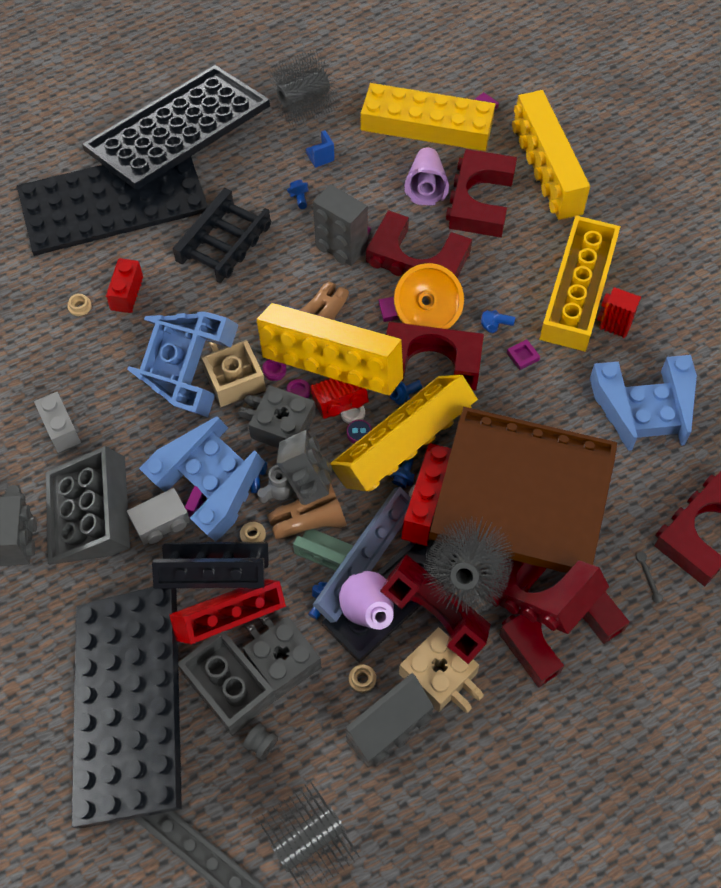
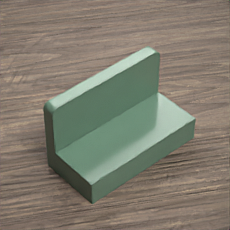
[293,529,353,571]

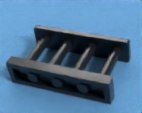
[173,187,271,283]
[152,542,269,589]

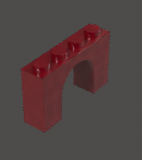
[446,149,517,238]
[366,210,472,278]
[386,322,484,391]
[654,471,721,587]
[380,554,491,664]
[481,558,609,634]
[499,592,630,688]

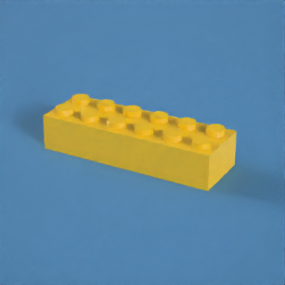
[361,83,495,151]
[512,90,590,220]
[539,215,621,352]
[257,303,403,396]
[330,375,478,492]

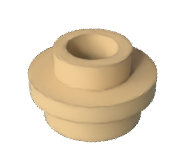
[68,294,92,316]
[240,522,266,542]
[349,664,376,693]

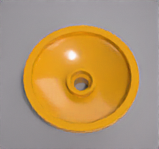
[394,263,464,329]

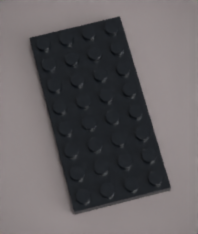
[82,65,270,190]
[16,157,208,256]
[72,587,182,829]

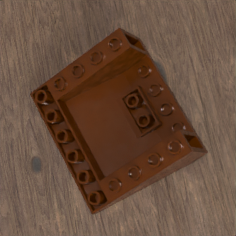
[429,406,617,573]

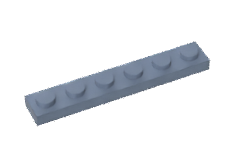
[312,486,411,623]

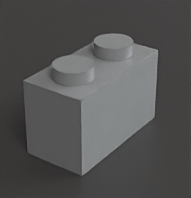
[34,392,81,453]
[127,488,190,545]

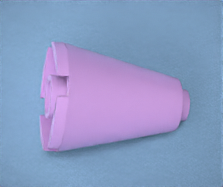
[405,148,449,205]
[339,571,394,630]

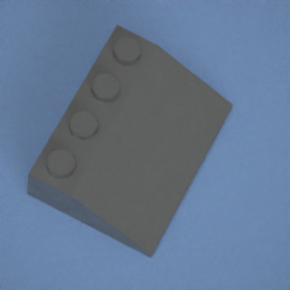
[46,446,130,565]

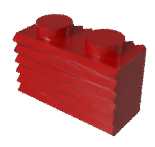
[105,258,144,313]
[597,287,641,338]
[310,378,369,419]

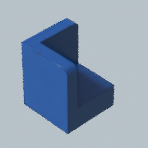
[306,130,334,168]

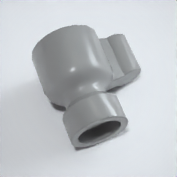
[257,465,293,503]

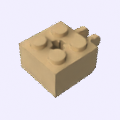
[201,340,266,407]
[399,627,484,713]

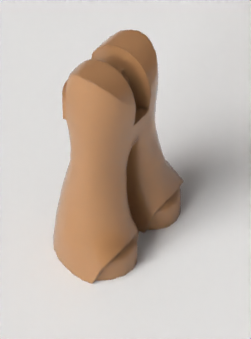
[299,281,349,320]
[267,484,347,539]

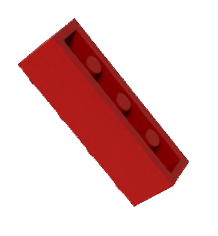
[401,443,452,546]
[169,579,286,644]

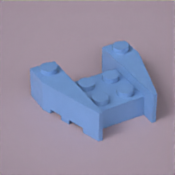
[127,312,239,417]
[590,355,697,451]
[139,416,265,541]

